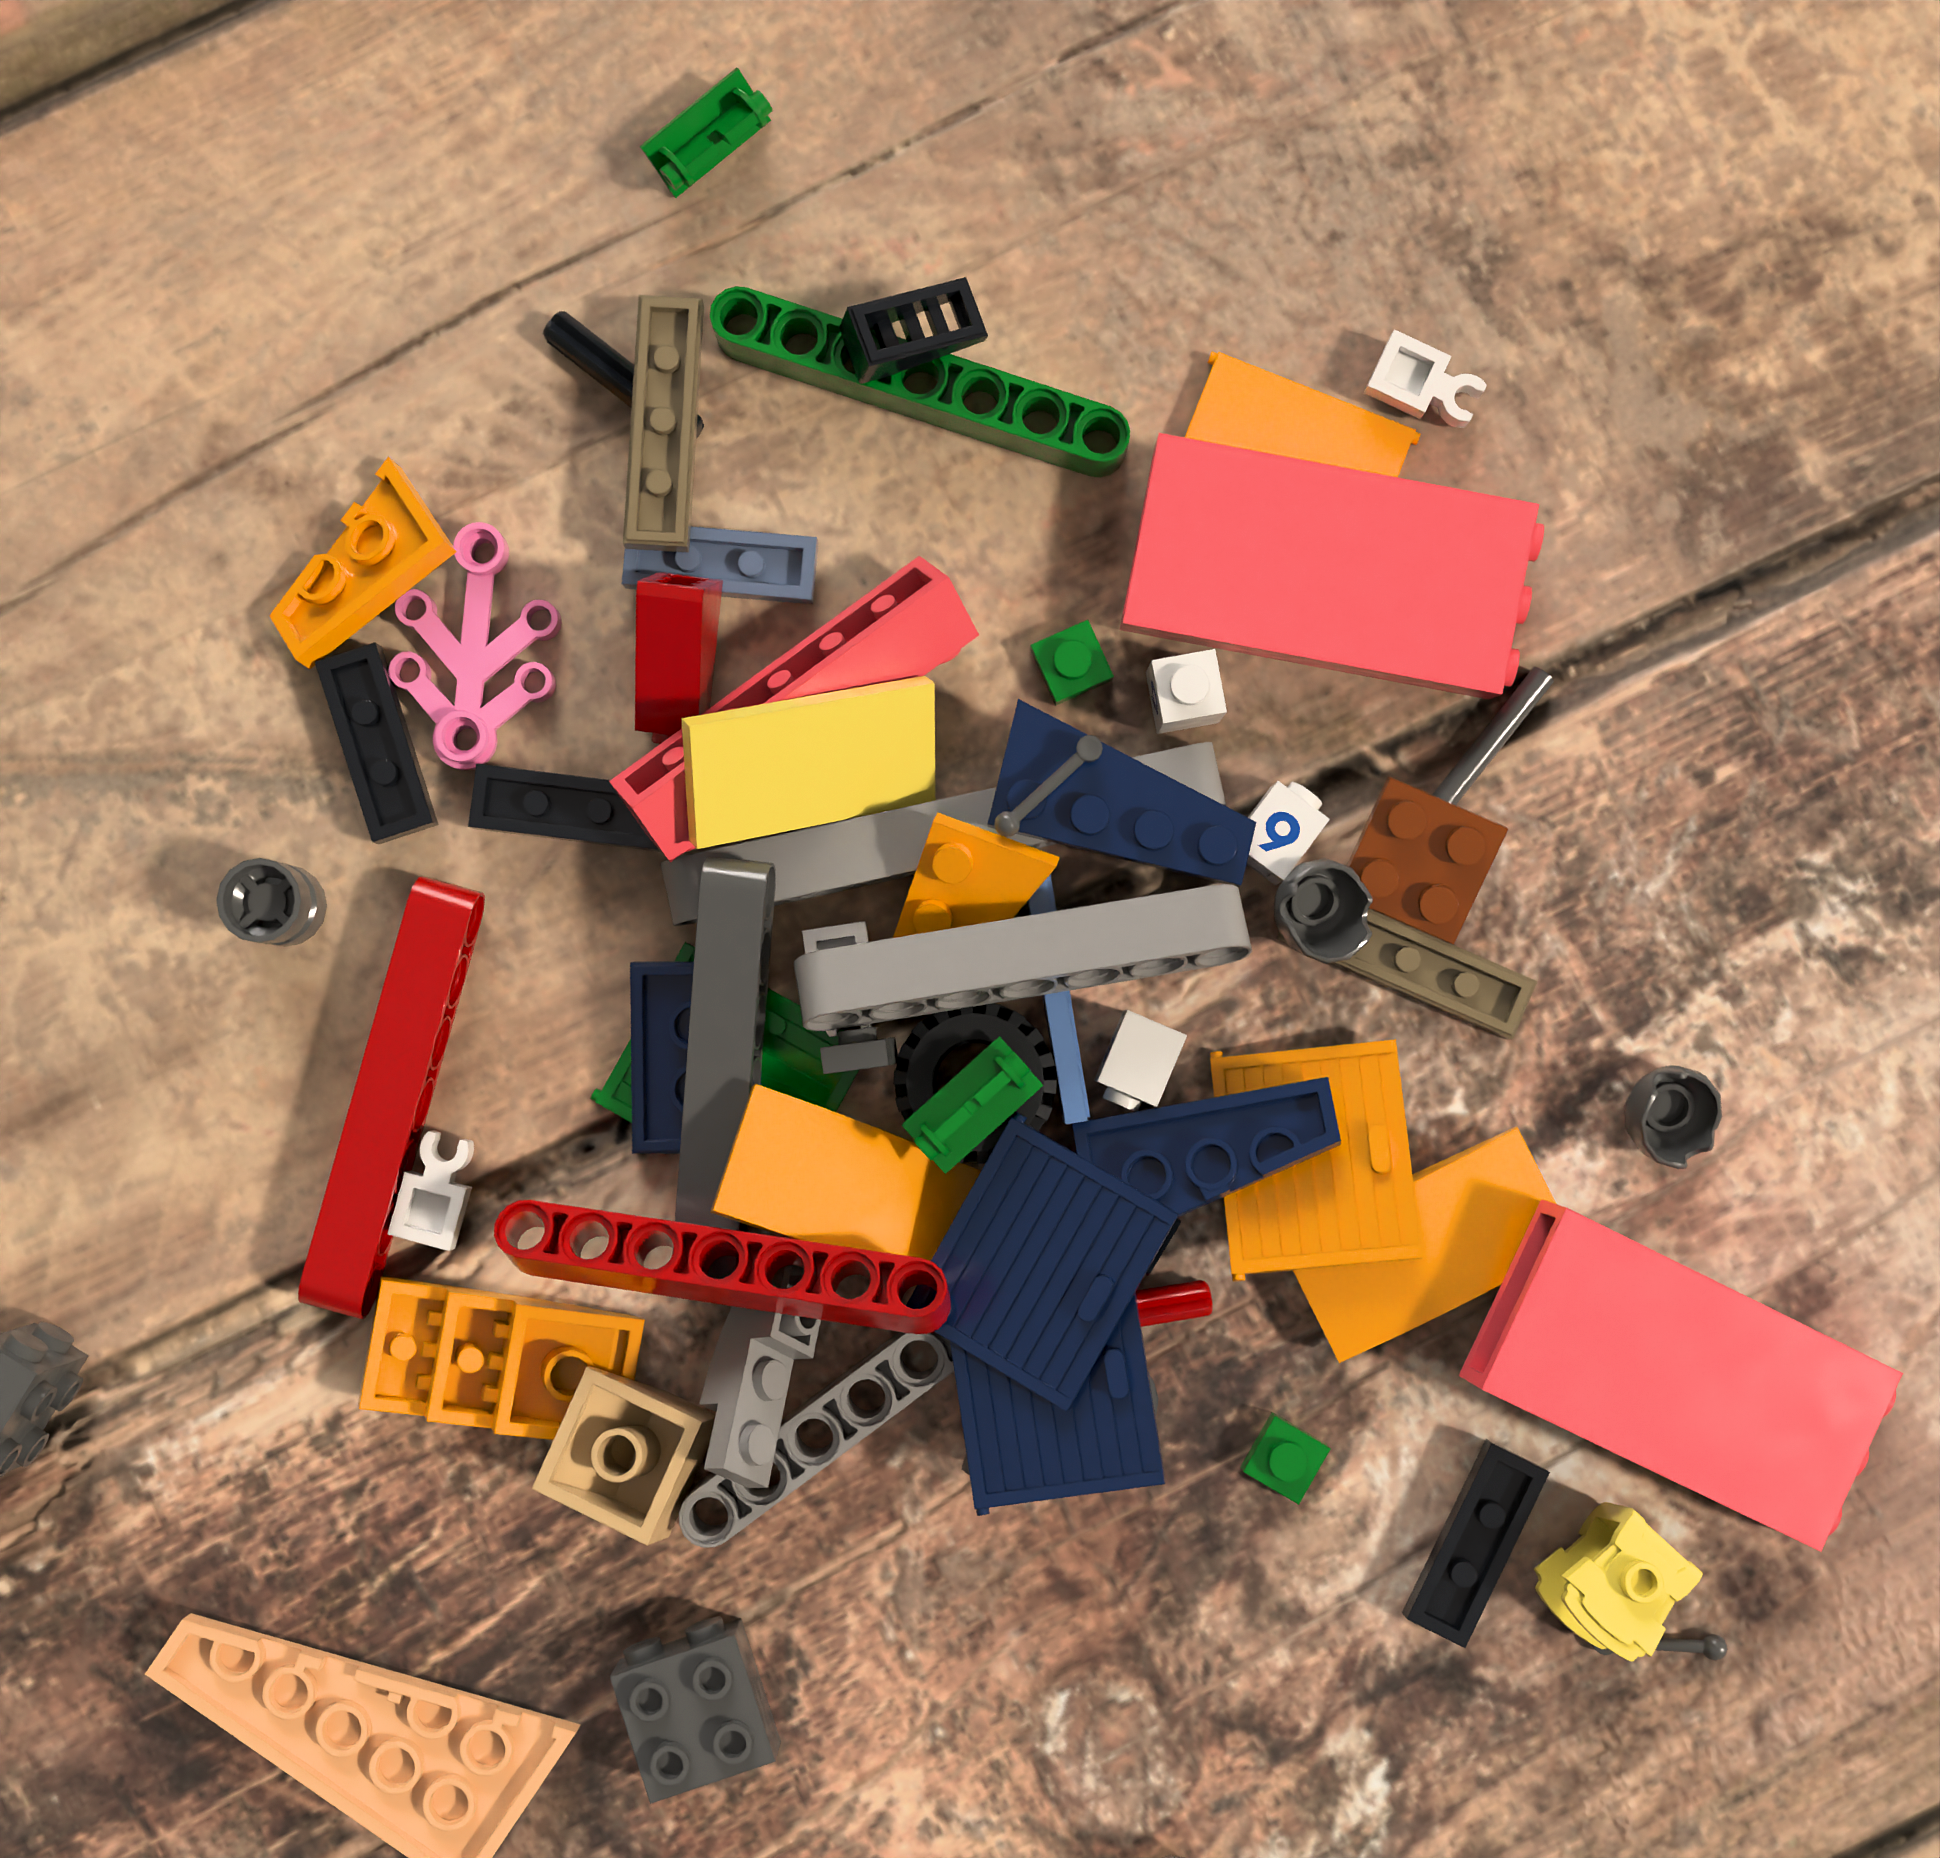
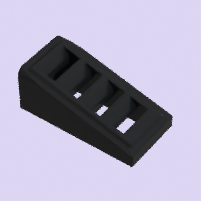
[840,277,988,384]

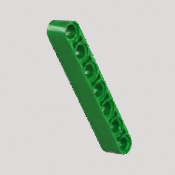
[710,286,1130,478]

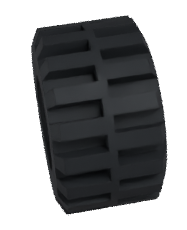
[893,1003,1057,1164]

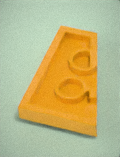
[269,456,457,669]
[893,812,1060,938]

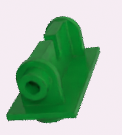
[639,67,773,198]
[901,1036,1044,1174]

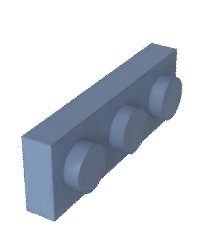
[622,526,819,604]

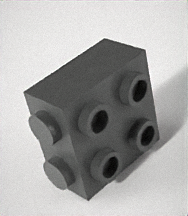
[0,1322,89,1478]
[610,1616,781,1804]

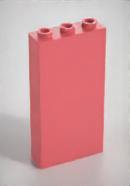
[1120,433,1544,700]
[1459,1199,1903,1552]

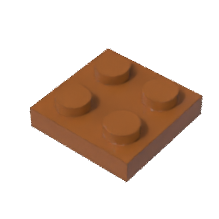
[1346,775,1508,945]

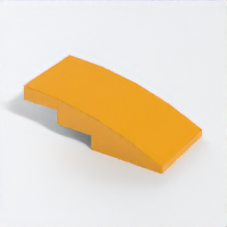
[710,1084,981,1286]
[1293,1126,1557,1363]
[358,1276,645,1440]

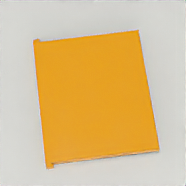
[1185,351,1421,477]
[1210,1039,1423,1282]

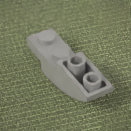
[699,1265,821,1488]

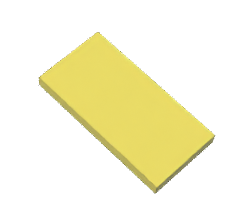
[681,676,936,849]

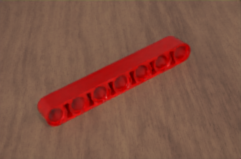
[298,876,485,1320]
[494,1200,951,1334]

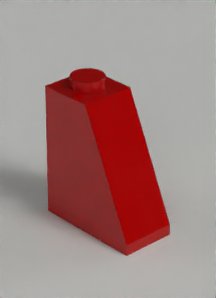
[635,572,723,744]

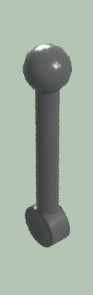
[994,735,1103,837]
[1591,1634,1728,1661]

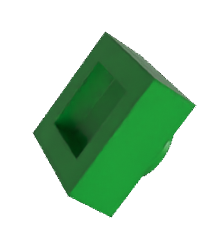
[1030,620,1114,706]
[1240,1412,1331,1505]

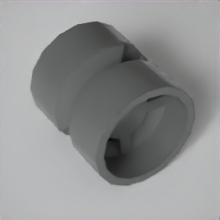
[216,858,327,947]

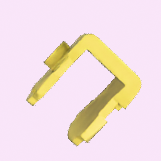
[1534,1502,1703,1662]

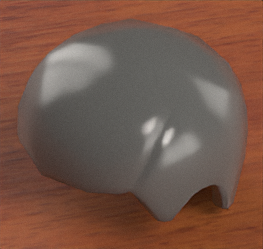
[1274,858,1373,964]
[1624,1065,1722,1169]

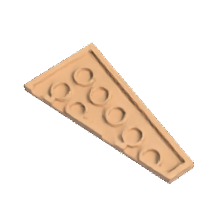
[145,1613,581,1858]

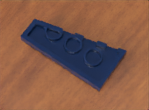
[987,699,1257,887]
[1072,1077,1341,1218]

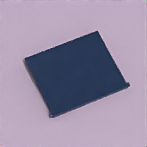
[906,1111,1179,1412]
[950,1292,1166,1516]

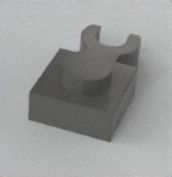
[820,1027,899,1074]

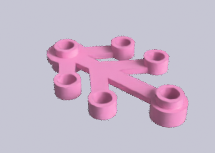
[388,522,562,770]

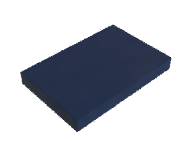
[630,961,762,1154]

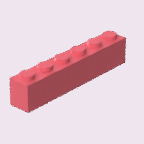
[609,556,979,863]

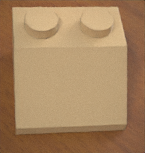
[532,1366,716,1546]

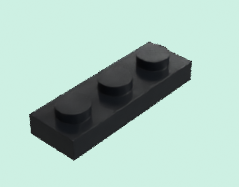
[315,642,439,845]
[468,764,661,852]
[1402,1439,1550,1648]

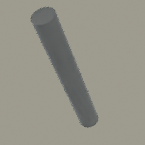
[1432,667,1554,805]

